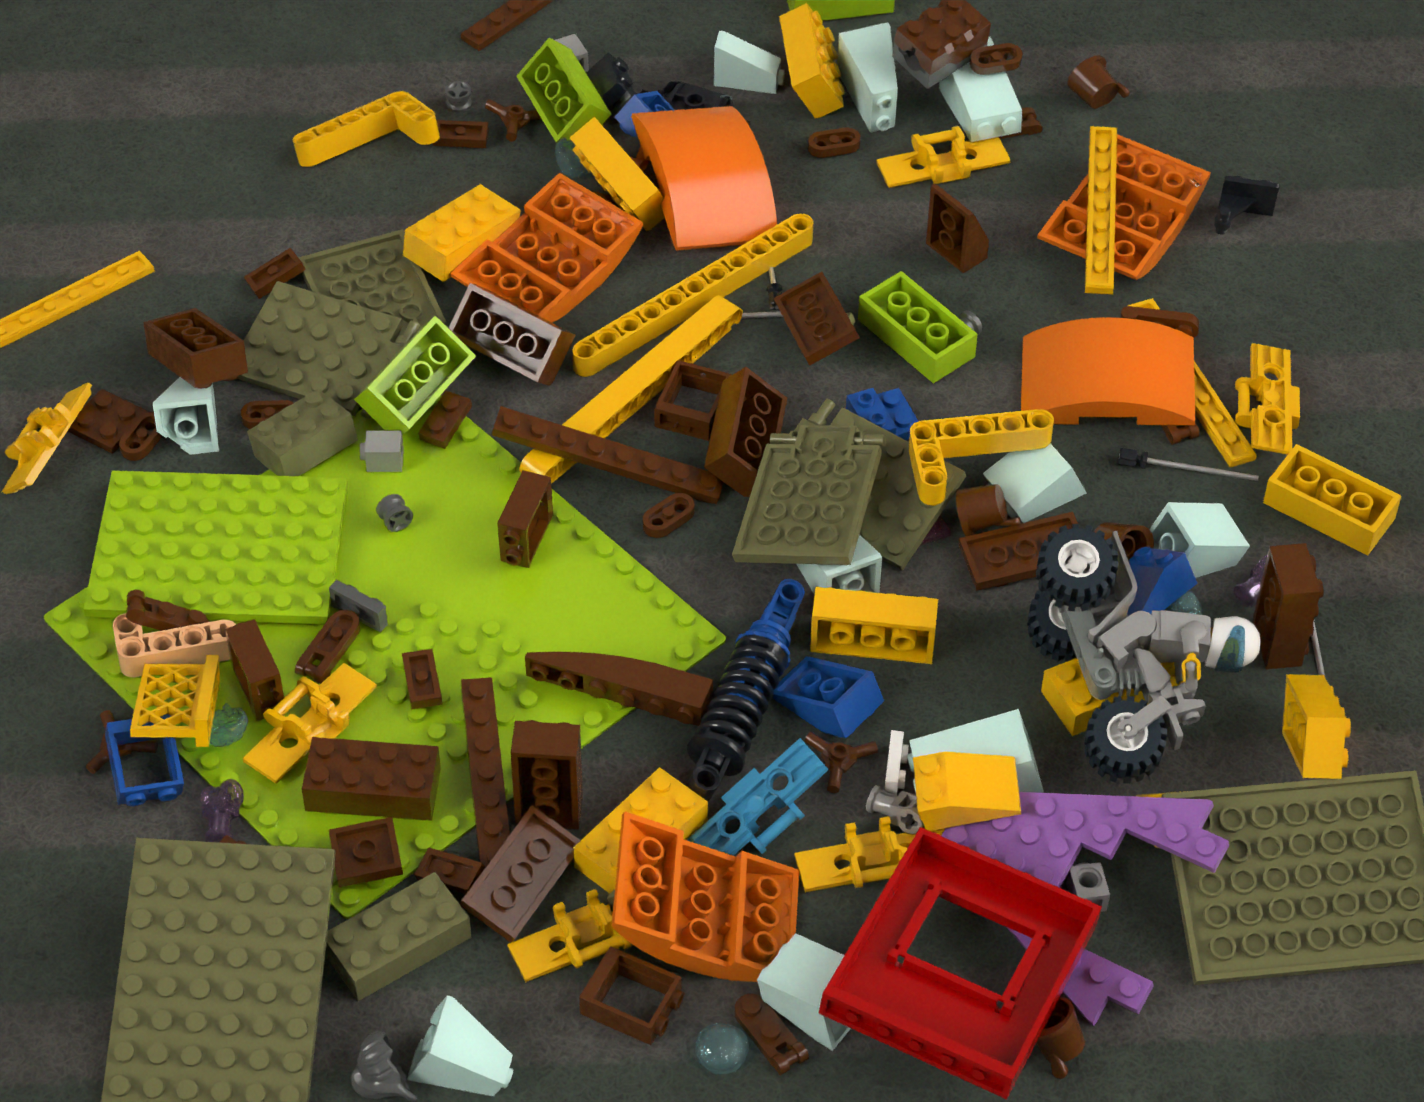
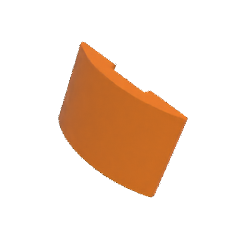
[631,106,777,251]
[1037,134,1211,280]
[450,173,643,323]
[1021,317,1195,425]
[612,811,799,982]

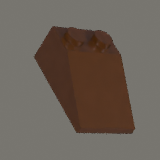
[926,183,989,273]

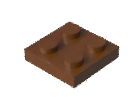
[68,389,148,454]
[329,817,403,888]

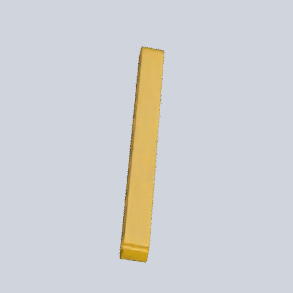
[572,213,813,377]
[519,295,743,484]

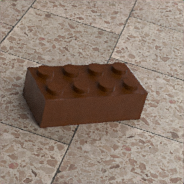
[449,283,575,386]
[143,308,248,389]
[704,367,788,497]
[1252,543,1324,670]
[511,720,583,830]
[302,737,441,821]

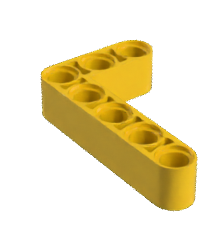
[293,91,440,167]
[909,409,1054,506]

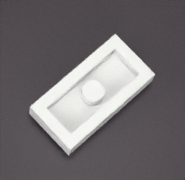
[885,730,909,795]

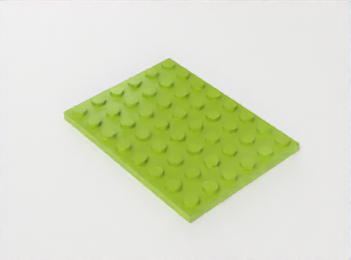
[83,471,348,624]

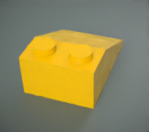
[913,752,1021,831]

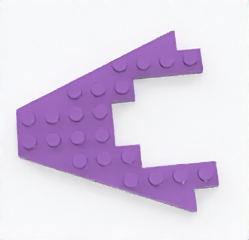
[941,792,1229,1026]

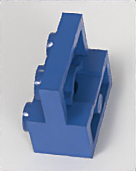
[846,388,919,440]

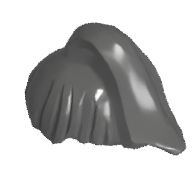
[351,1031,417,1101]

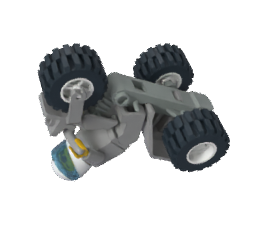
[1027,524,1261,784]

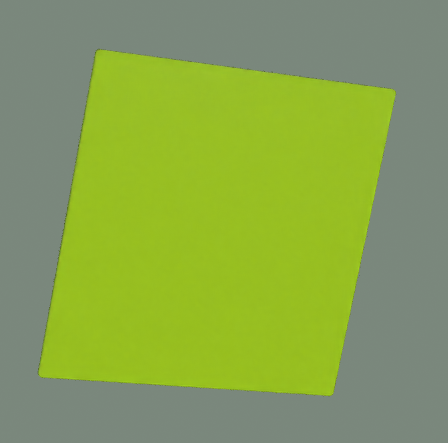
[44,395,726,919]

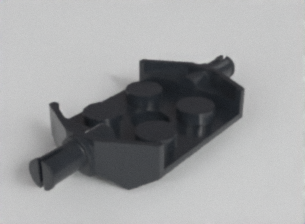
[640,81,750,127]

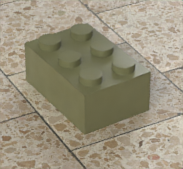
[247,389,358,476]

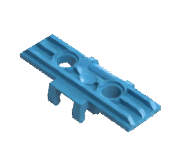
[687,738,829,856]

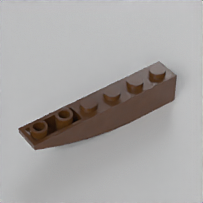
[525,652,713,726]

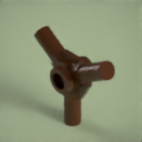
[485,99,542,141]
[86,710,158,774]
[805,732,878,793]

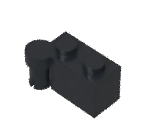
[586,52,637,124]

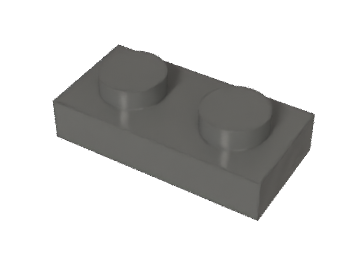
[329,580,388,633]

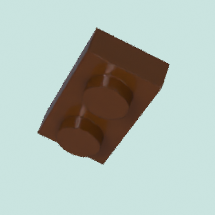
[433,120,489,148]
[244,248,306,299]
[418,390,472,449]
[402,649,442,709]
[414,847,486,894]

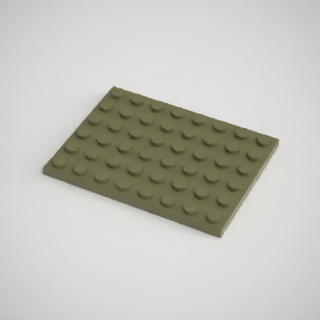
[1161,770,1424,985]
[101,838,336,1102]

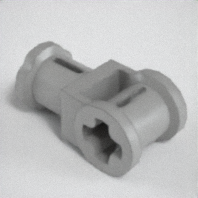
[866,785,924,834]

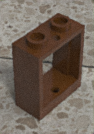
[654,360,732,441]
[497,470,553,568]
[225,619,284,721]
[579,946,685,1045]

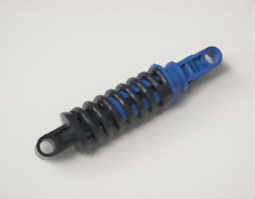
[685,579,805,802]

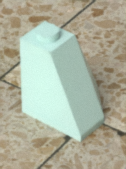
[714,31,785,94]
[153,377,219,455]
[407,995,513,1096]

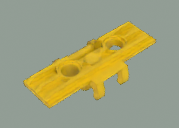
[877,126,1010,188]
[1235,343,1300,455]
[2,383,92,494]
[243,663,377,783]
[794,816,945,892]
[507,889,631,982]

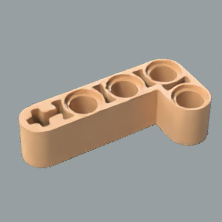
[113,613,236,677]

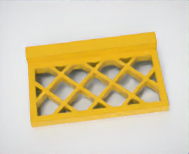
[130,655,220,747]

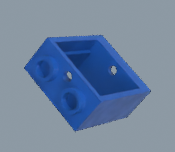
[105,714,184,806]

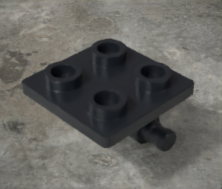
[1214,176,1279,234]

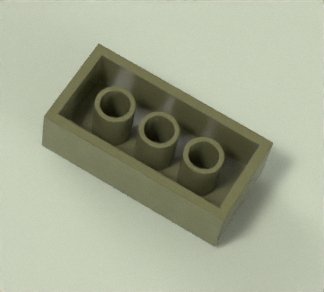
[325,872,471,1001]

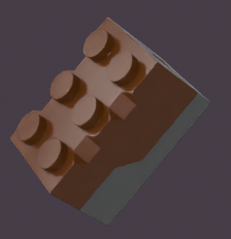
[892,0,991,89]

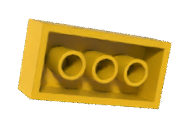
[779,3,845,118]
[569,117,665,231]
[403,184,521,282]
[1263,444,1401,556]
[810,587,938,664]
[1041,658,1179,736]
[1282,674,1351,779]
[574,767,708,893]

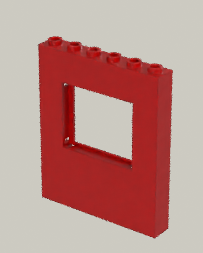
[818,827,1102,1100]

